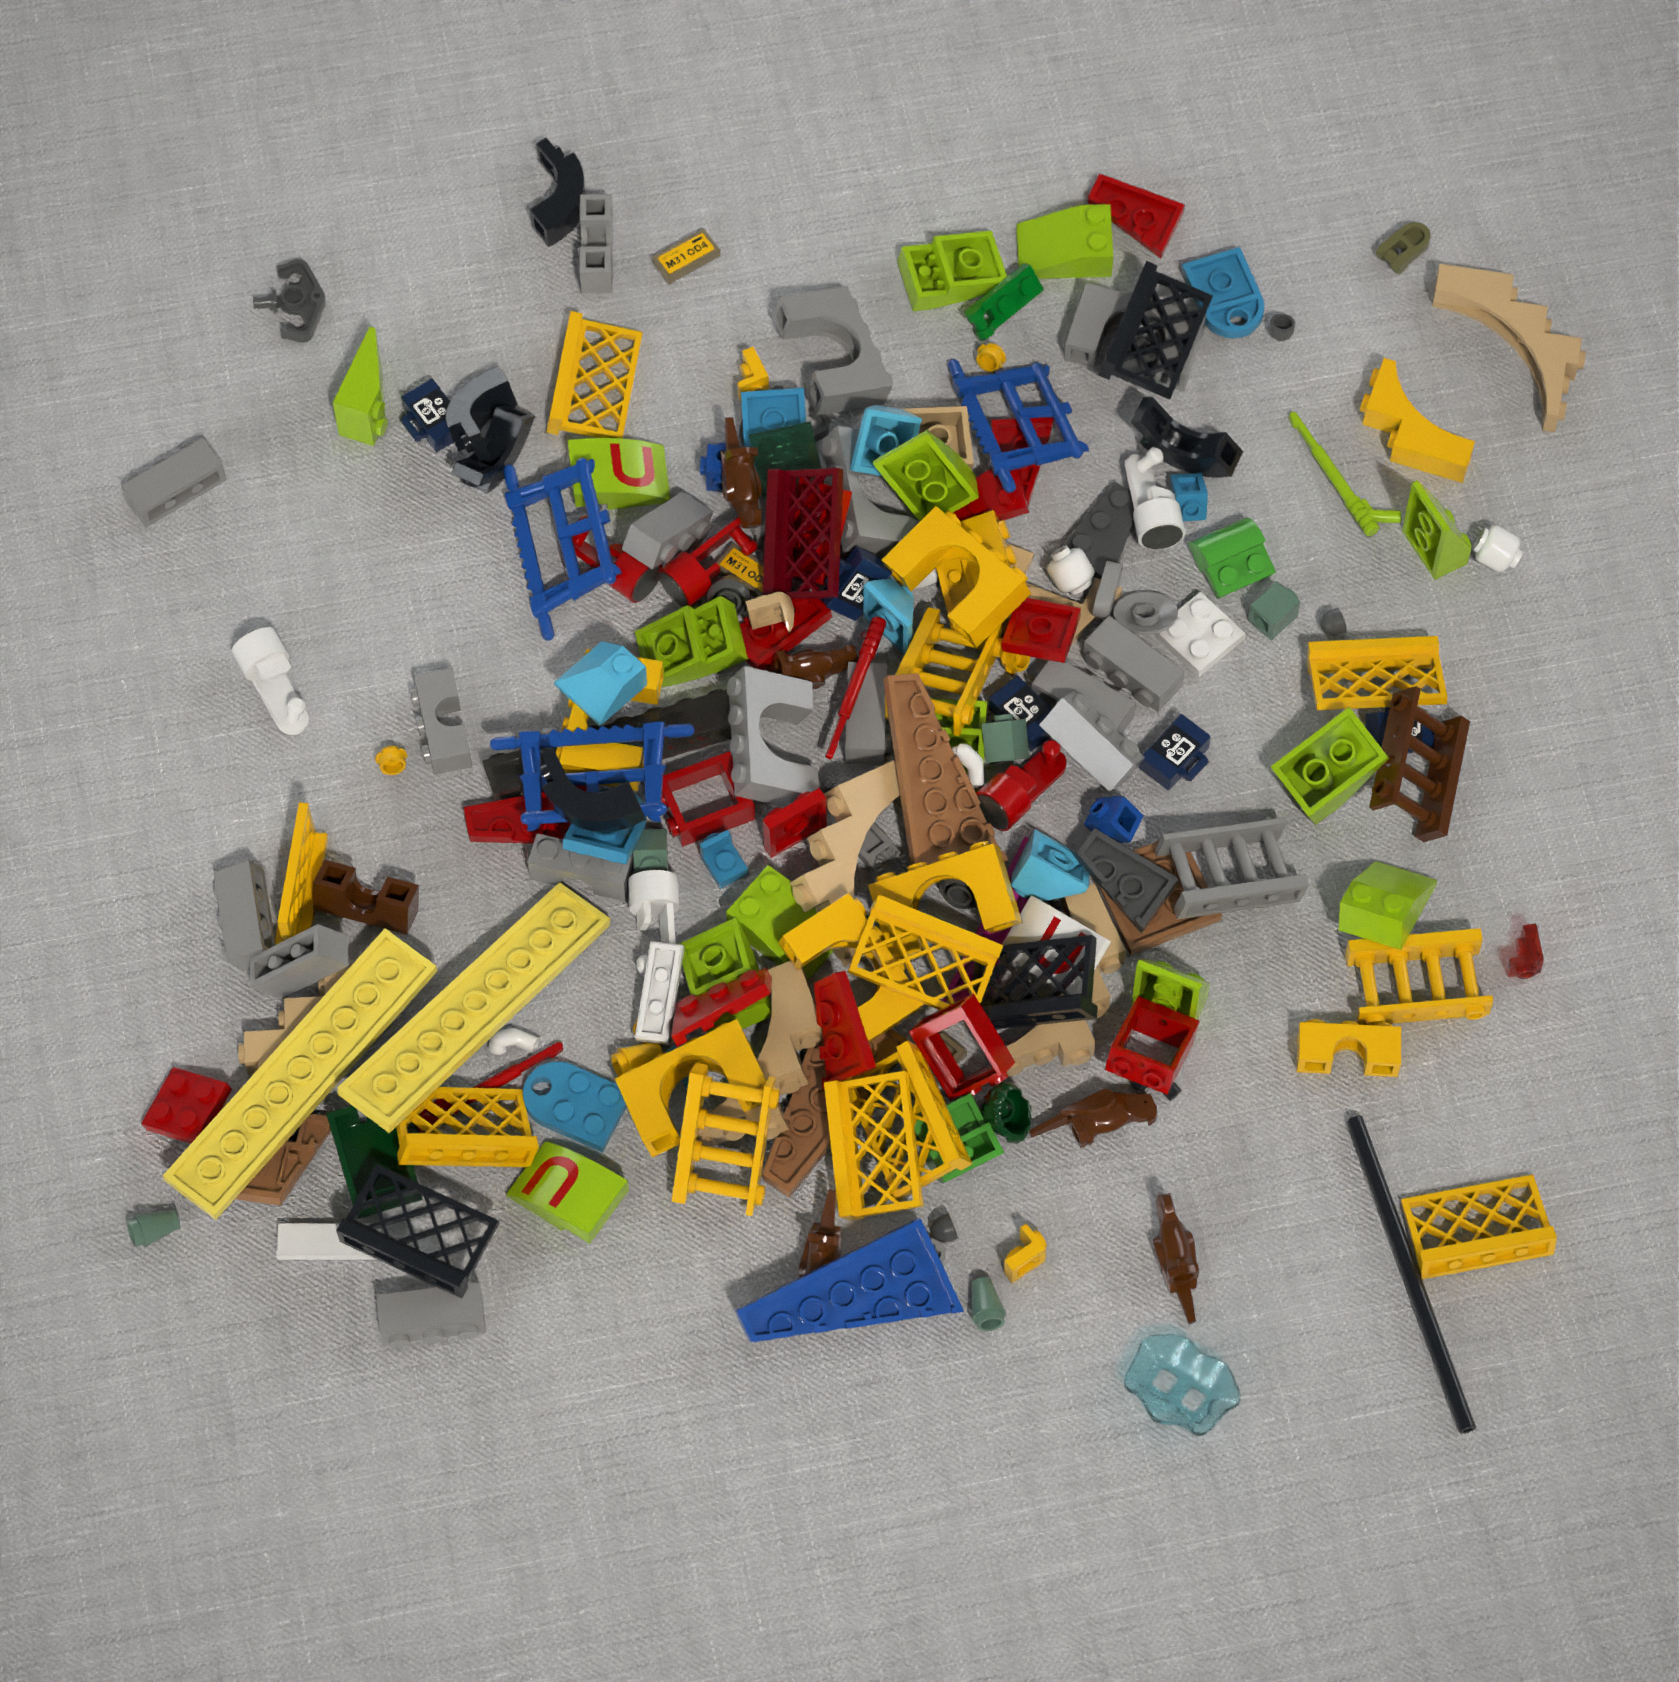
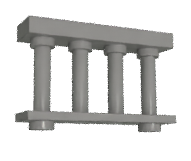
[1155,817,1309,920]

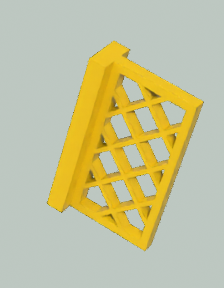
[546,311,643,439]
[1307,636,1448,710]
[275,802,328,945]
[847,895,1003,1010]
[848,1040,972,1201]
[824,1071,924,1221]
[396,1087,539,1167]
[1400,1174,1557,1280]

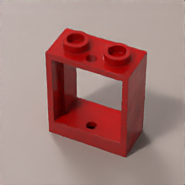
[662,751,755,847]
[909,993,1015,1100]
[1105,996,1200,1095]

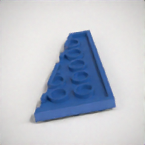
[734,1218,964,1342]

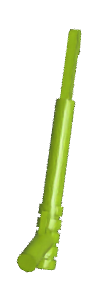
[1289,412,1401,536]

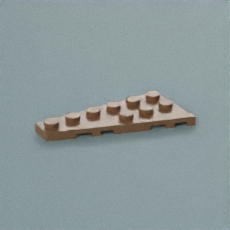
[883,673,1008,865]
[762,1005,909,1198]

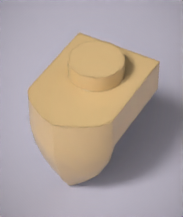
[745,592,794,633]

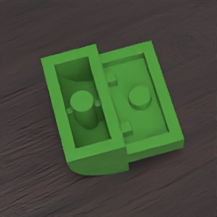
[1187,517,1276,599]
[914,1093,1004,1184]

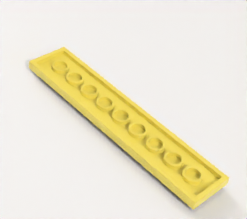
[337,882,611,1133]
[163,928,437,1220]

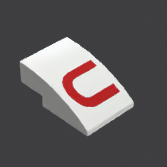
[1002,895,1111,994]

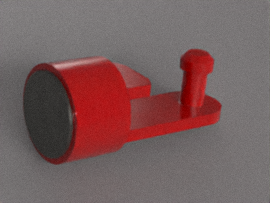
[572,515,662,603]
[658,517,758,607]
[976,740,1067,831]

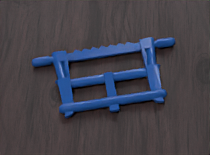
[947,359,1089,493]
[503,458,622,641]
[490,722,695,831]

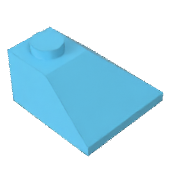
[850,405,922,476]
[863,578,914,655]
[554,641,647,726]
[1011,829,1090,901]

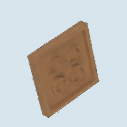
[1091,840,1222,956]

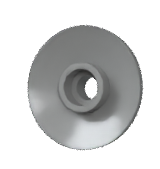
[1113,592,1178,635]

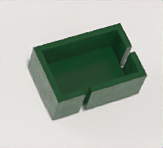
[326,1106,423,1219]

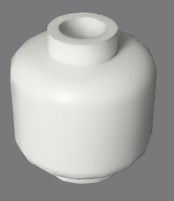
[1472,525,1523,573]
[1047,546,1095,595]

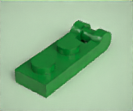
[964,264,1044,340]

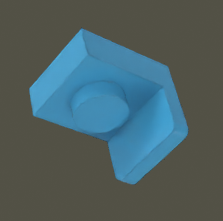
[1170,473,1208,521]
[700,830,748,889]

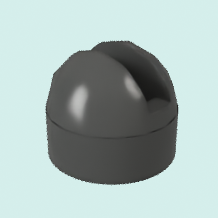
[1269,314,1295,341]
[1320,608,1347,636]
[931,1213,958,1243]

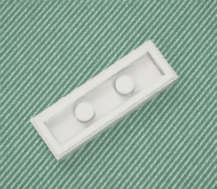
[635,941,685,1045]
[276,1223,382,1260]

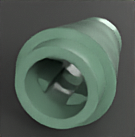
[126,1209,180,1248]
[971,1277,1006,1331]

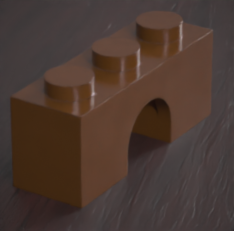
[313,860,419,935]

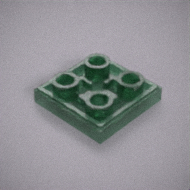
[749,421,824,497]

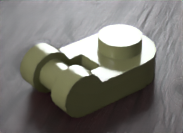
[1375,222,1431,275]

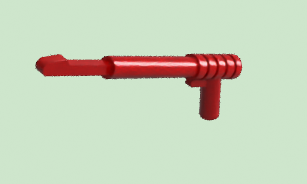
[825,617,887,760]
[413,1042,563,1134]

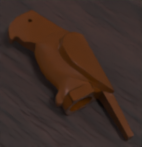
[721,417,762,529]
[765,645,858,689]
[1029,1089,1158,1148]
[798,1190,841,1277]
[1153,1193,1199,1324]

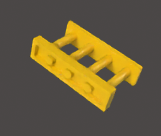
[885,607,1003,736]
[1345,928,1493,1025]
[671,1062,780,1216]

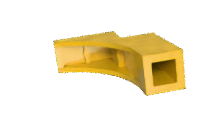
[1360,358,1475,483]

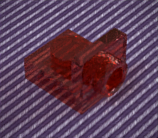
[1507,923,1544,979]

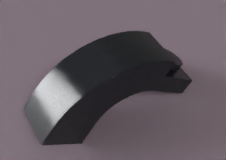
[530,138,586,247]
[446,366,518,462]
[1131,396,1244,478]
[452,404,535,493]
[540,747,646,832]

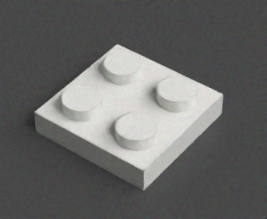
[1154,592,1246,678]

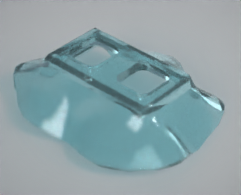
[1124,1334,1241,1436]

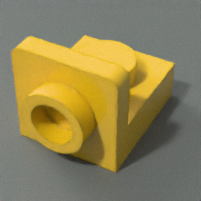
[737,347,770,401]
[1004,1223,1047,1283]

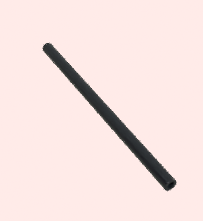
[1347,1116,1476,1434]

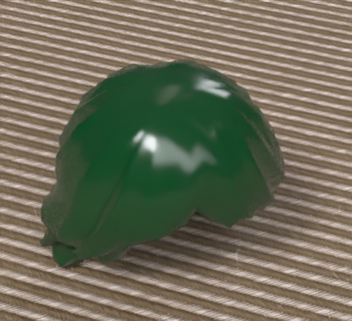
[981,1081,1032,1144]

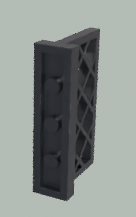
[1098,261,1213,400]
[963,935,1098,1029]
[336,1164,499,1299]

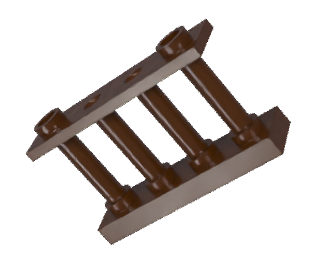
[1369,686,1470,842]

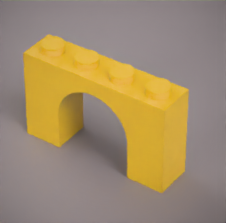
[882,506,1031,648]
[556,649,664,791]
[868,841,1022,959]
[778,893,924,1043]
[615,1019,767,1158]

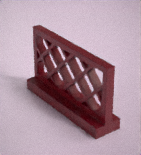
[762,468,844,600]

